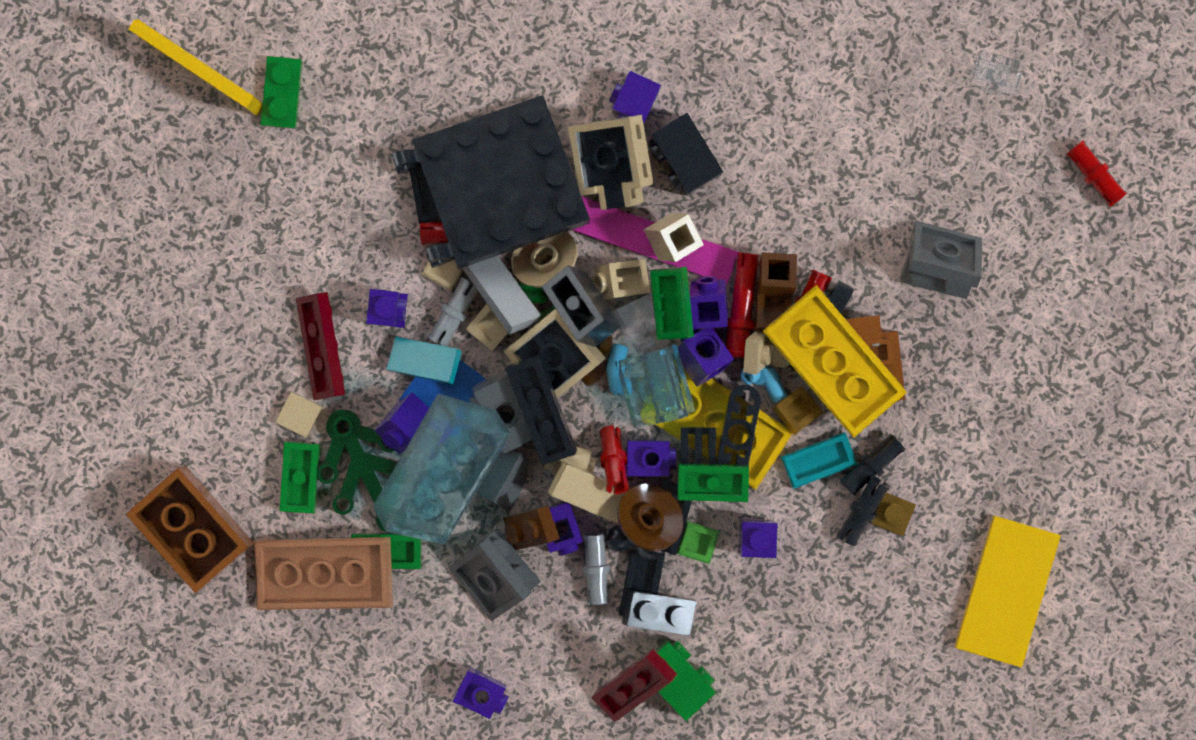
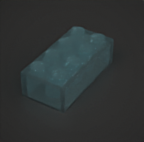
[373,394,511,545]

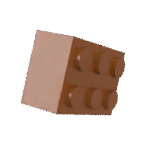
[125,466,254,593]

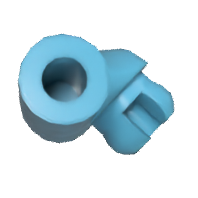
[606,344,632,396]
[740,365,788,403]

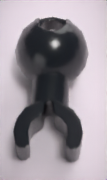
[606,525,656,560]

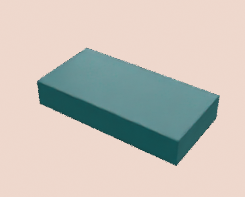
[386,336,462,385]
[781,432,858,489]

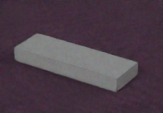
[462,256,541,334]

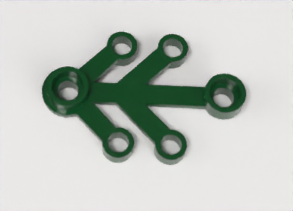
[317,409,416,533]

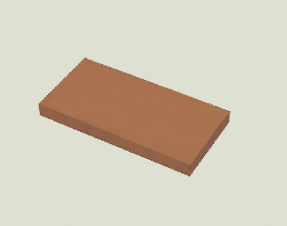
[254,537,393,610]

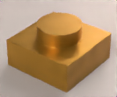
[773,386,823,436]
[870,493,916,536]

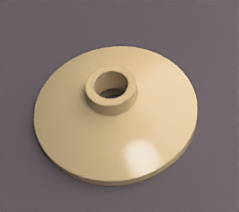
[511,231,578,288]

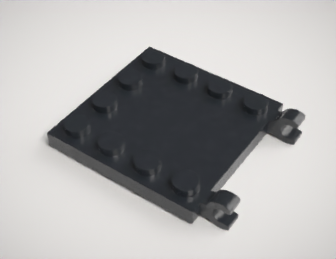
[391,95,590,269]

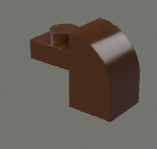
[755,252,797,332]

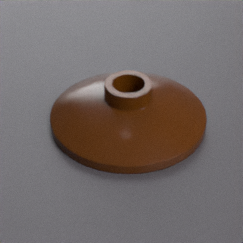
[617,484,683,551]

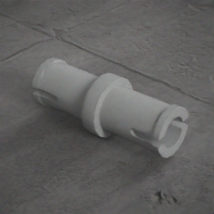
[428,277,478,347]
[582,533,610,605]

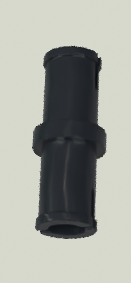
[840,433,906,496]
[837,476,890,546]

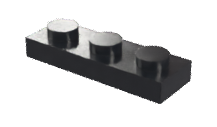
[505,354,577,465]

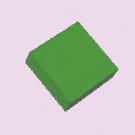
[676,521,720,564]

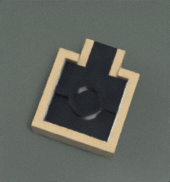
[568,115,653,210]
[503,309,606,398]

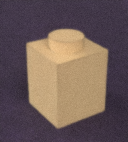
[644,213,704,262]

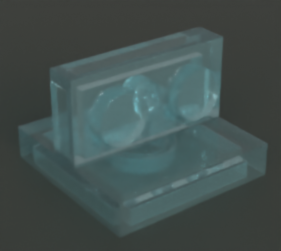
[615,344,695,428]

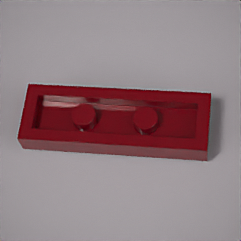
[296,292,346,400]
[591,649,677,722]

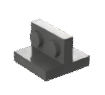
[900,221,982,299]
[448,528,541,621]

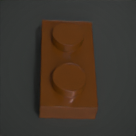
[503,505,560,550]

